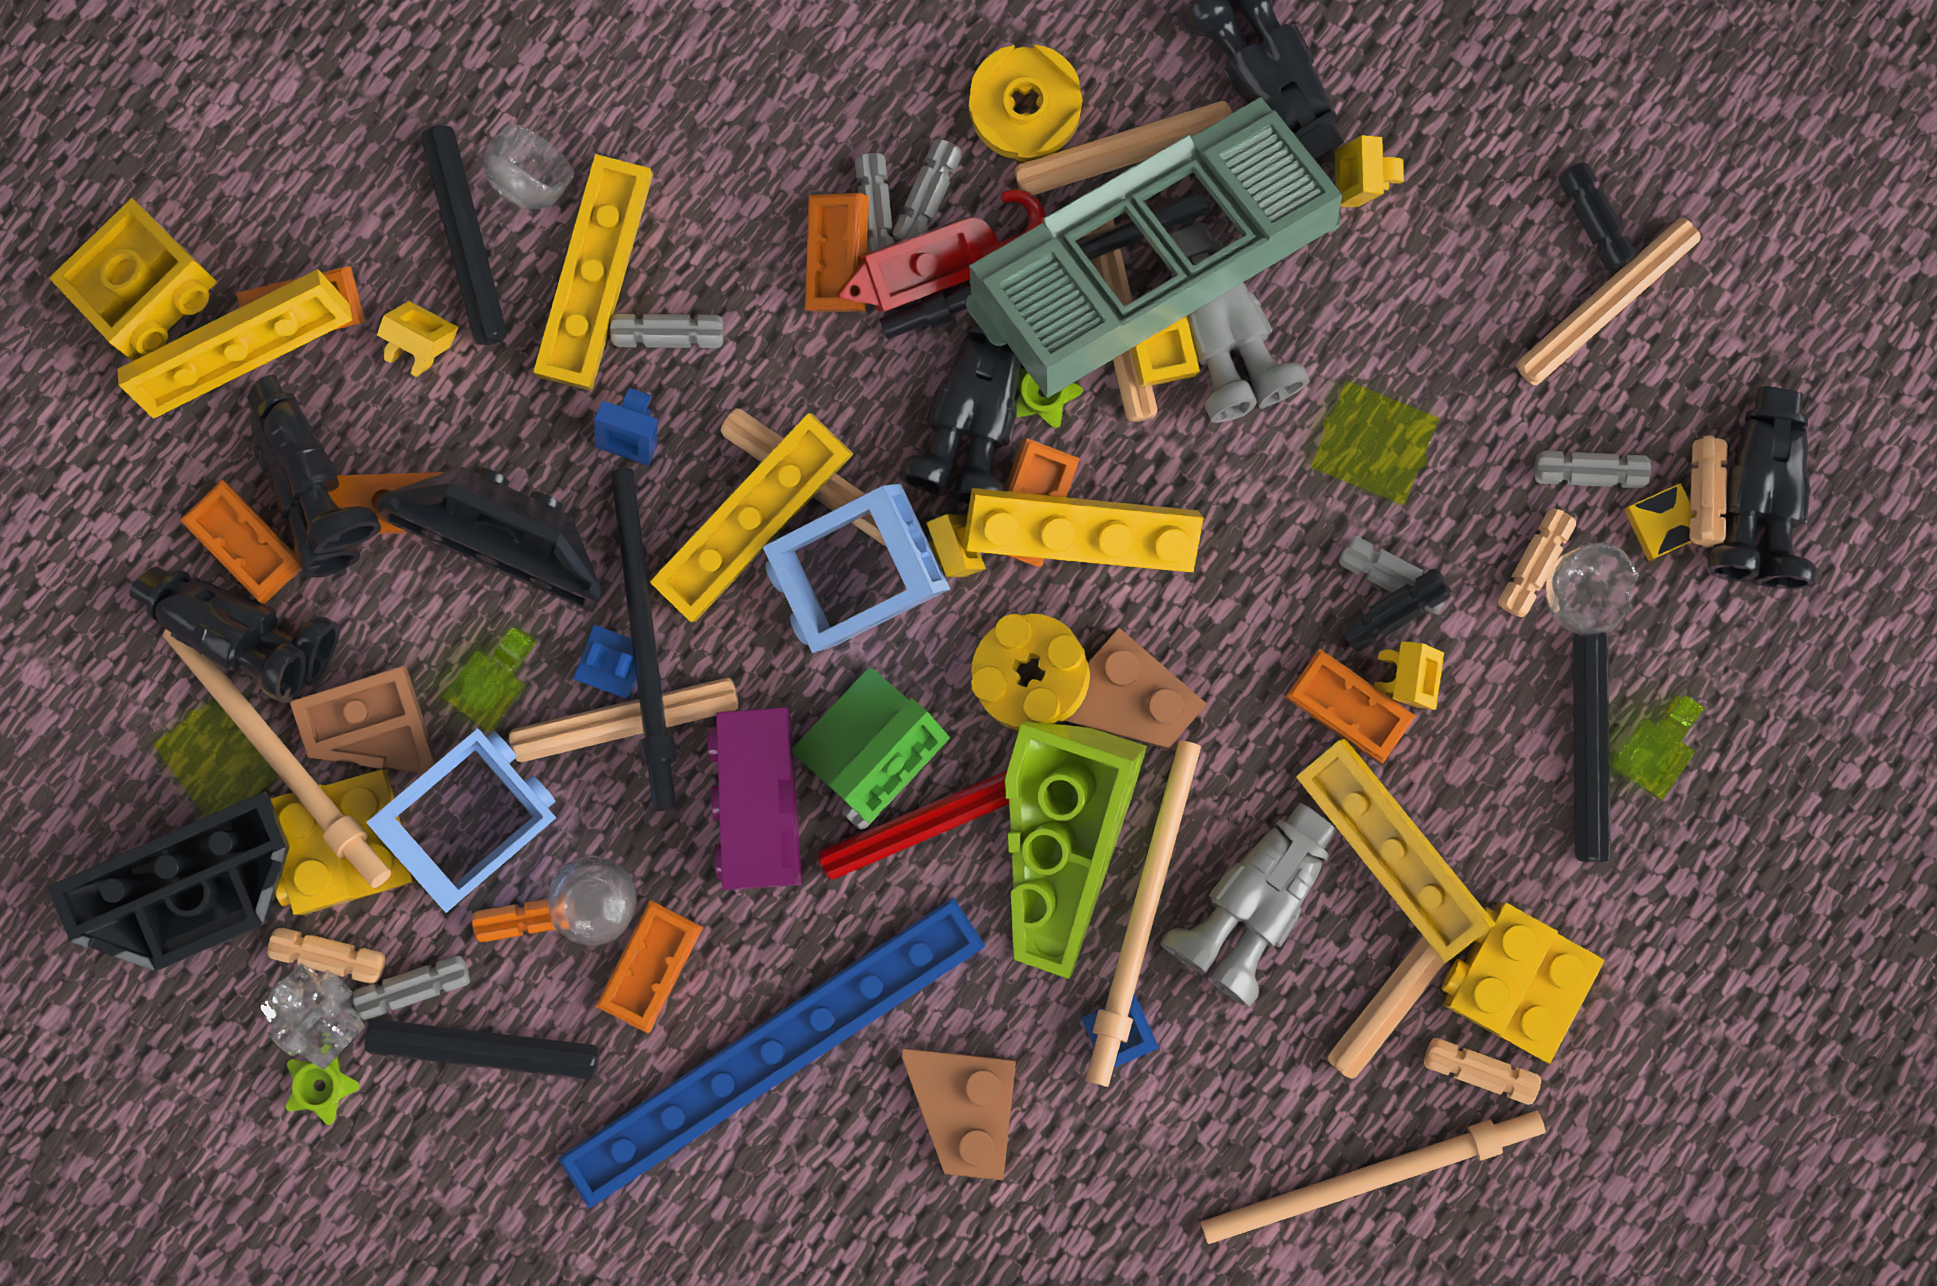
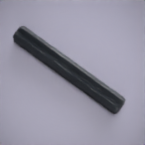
[421,125,507,345]
[1573,631,1611,862]
[365,1019,600,1080]

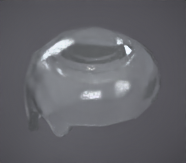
[483,124,574,211]
[1546,542,1638,636]
[547,855,637,947]

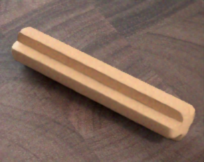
[1327,935,1447,1079]

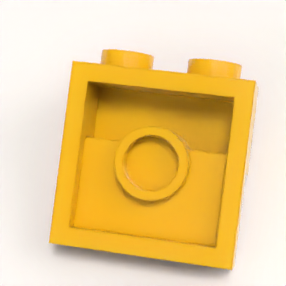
[49,198,217,361]
[270,769,417,915]
[1441,902,1605,1064]

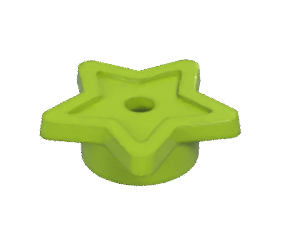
[1016,369,1083,428]
[285,1047,360,1125]

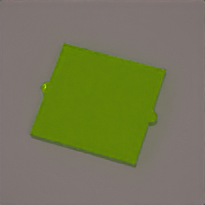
[1310,380,1439,506]
[153,699,280,817]

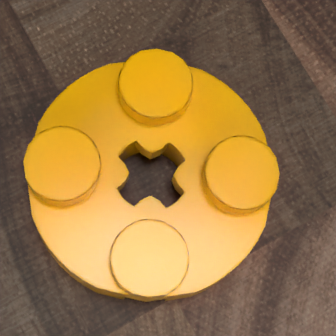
[969,44,1083,163]
[971,613,1090,731]

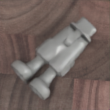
[1166,222,1310,423]
[1160,803,1337,1008]

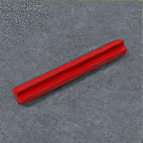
[818,770,1009,880]

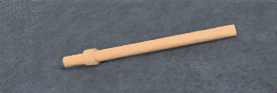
[163,629,391,888]
[1085,740,1201,1087]
[1200,1110,1545,1244]

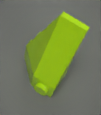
[1005,721,1147,979]

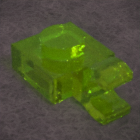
[442,627,538,732]
[1610,694,1704,800]

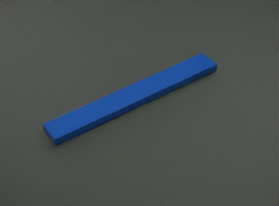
[557,897,986,1209]

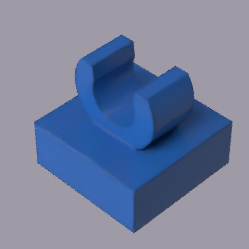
[594,388,658,466]
[573,625,637,700]

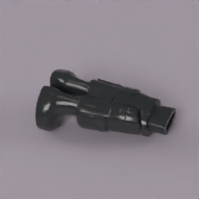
[1181,0,1344,161]
[899,323,1021,504]
[247,375,381,578]
[1707,386,1818,589]
[129,566,340,703]

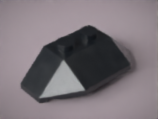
[377,466,602,613]
[47,791,290,971]

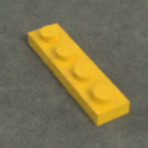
[533,154,653,391]
[117,269,352,419]
[650,413,853,623]
[963,488,1204,572]
[1296,739,1496,963]

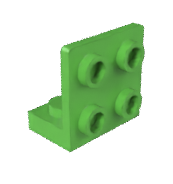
[792,668,950,824]

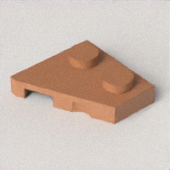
[1058,628,1207,749]
[290,665,437,775]
[902,1048,1016,1180]

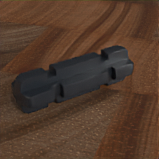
[1559,162,1637,271]
[1342,569,1451,651]

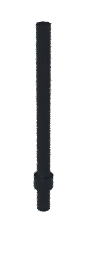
[880,191,1211,340]
[611,468,677,811]

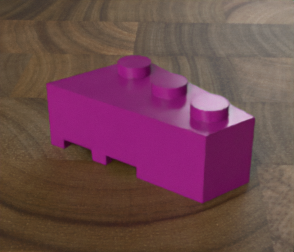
[707,707,802,891]

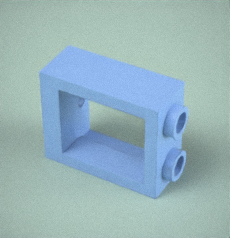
[763,484,950,653]
[366,728,556,913]

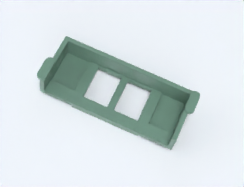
[966,97,1342,398]

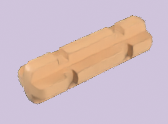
[1689,435,1728,548]
[1498,508,1576,617]
[267,928,385,984]
[1424,1038,1541,1105]

